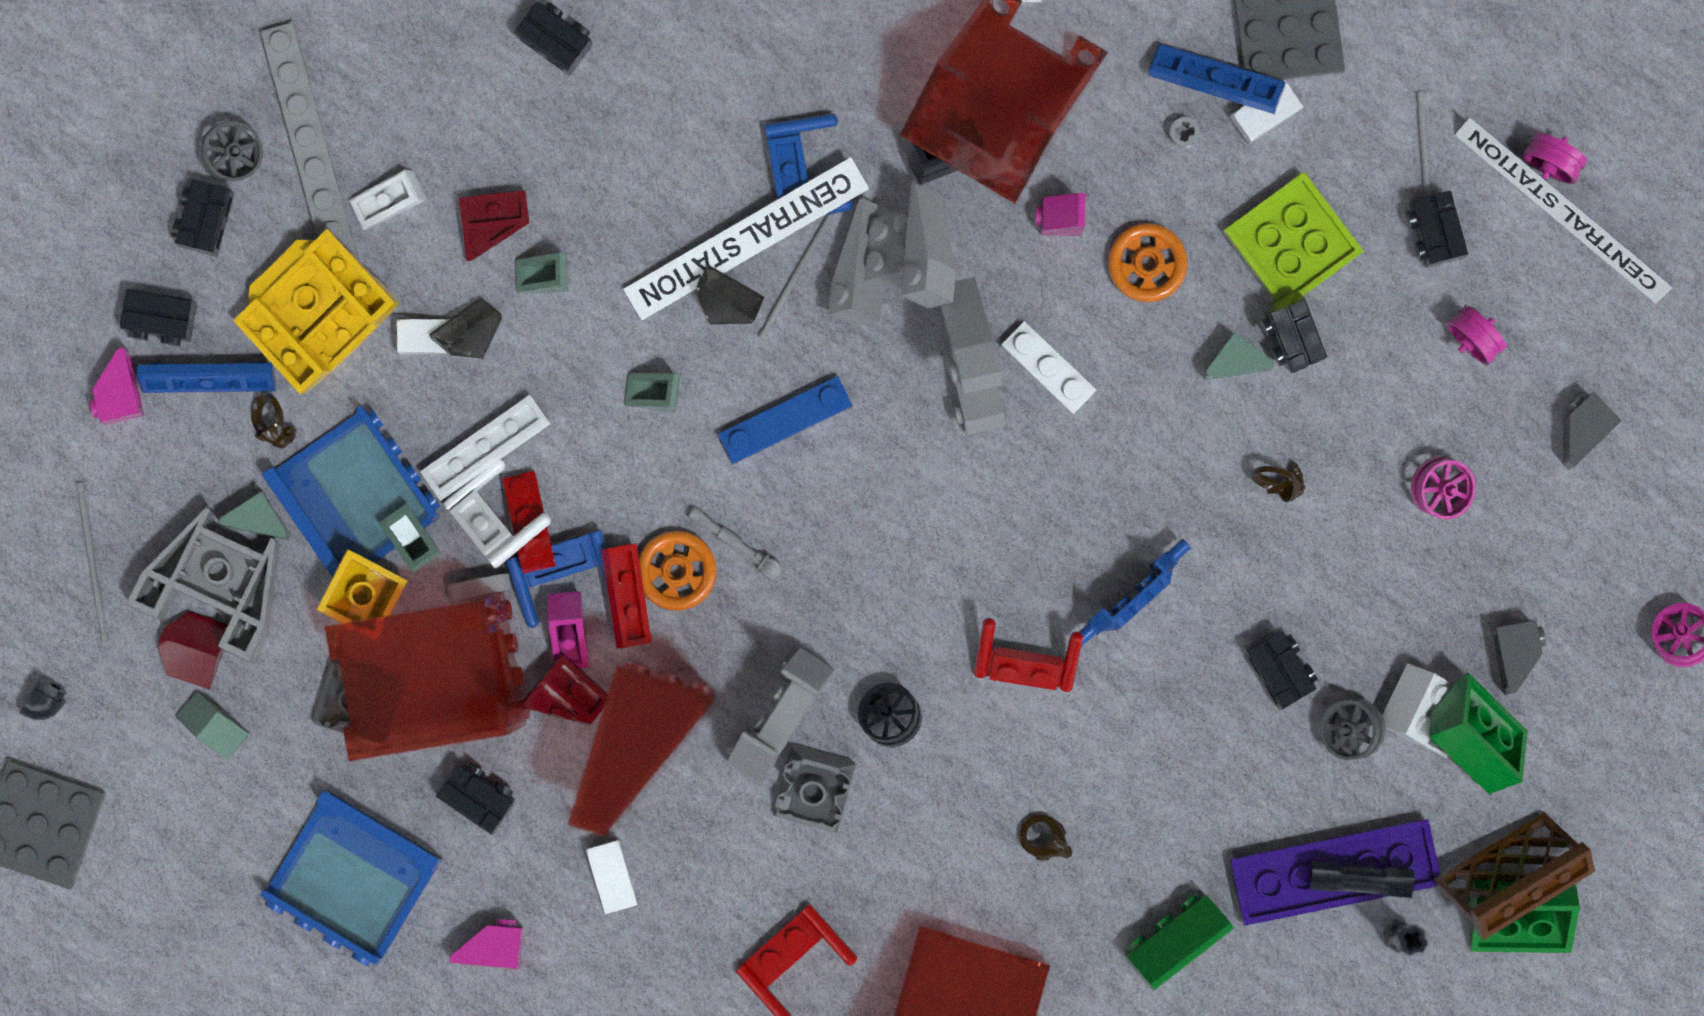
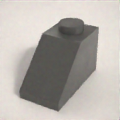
[1563,392,1622,470]
[1491,620,1546,695]

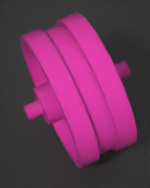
[1522,132,1588,184]
[1446,305,1507,366]
[1410,457,1476,519]
[1652,603,1704,667]

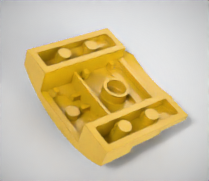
[233,229,400,394]

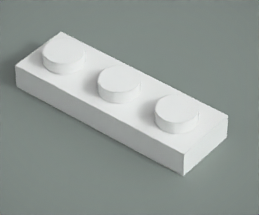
[1001,321,1096,415]

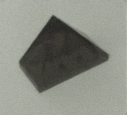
[694,264,764,325]
[429,297,502,359]

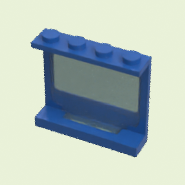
[261,406,440,577]
[260,790,442,967]

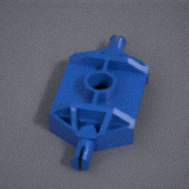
[1079,538,1192,648]

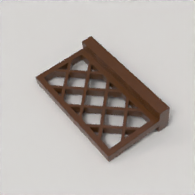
[1434,812,1595,940]

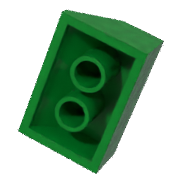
[1429,672,1528,794]
[1470,880,1580,953]
[1124,893,1235,991]

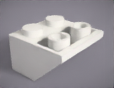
[1382,663,1454,758]

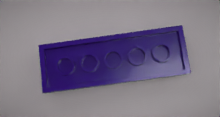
[1229,819,1440,926]

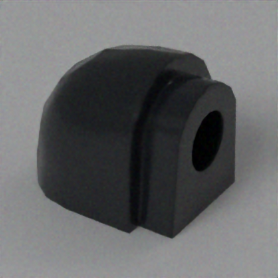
[19,675,66,720]

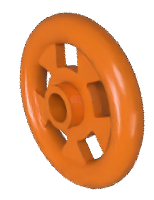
[1108,223,1188,302]
[639,531,717,611]

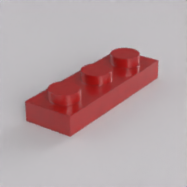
[502,471,556,574]
[601,543,652,649]

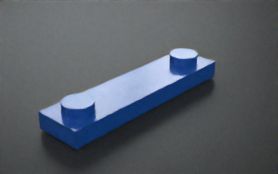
[1148,43,1286,114]
[137,361,276,393]
[718,376,853,465]

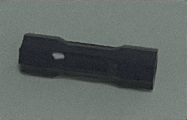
[1308,861,1414,898]
[1383,922,1428,956]

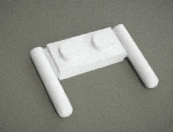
[443,459,551,569]

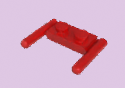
[973,618,1083,692]
[735,904,857,1016]

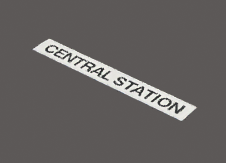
[1455,117,1673,304]
[623,157,869,320]

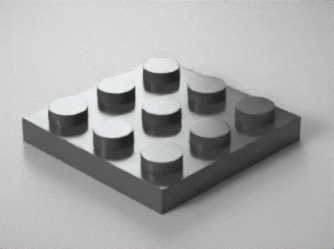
[1234,0,1345,80]
[0,761,106,890]

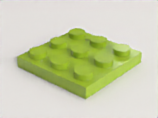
[1223,172,1364,300]

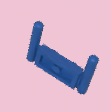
[765,113,853,215]
[506,529,608,628]

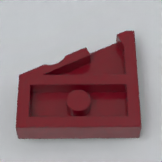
[459,190,530,261]
[519,655,611,725]

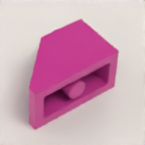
[1035,193,1086,236]
[89,348,145,425]
[547,591,589,669]
[450,919,524,969]

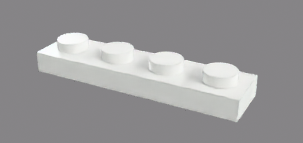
[420,395,550,501]

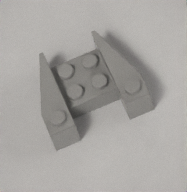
[828,183,956,327]
[939,277,1005,435]
[126,508,280,664]
[726,648,834,783]

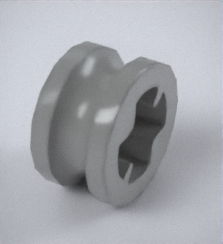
[1169,117,1200,149]

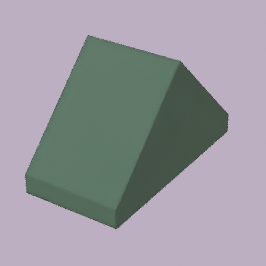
[516,252,569,293]
[1204,333,1274,380]
[625,373,681,412]
[219,492,291,540]
[379,503,441,573]
[176,691,249,760]

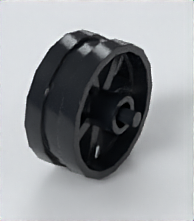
[858,682,922,748]

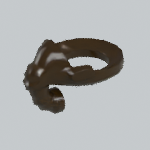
[251,394,296,449]
[1252,461,1306,502]
[1019,814,1073,861]

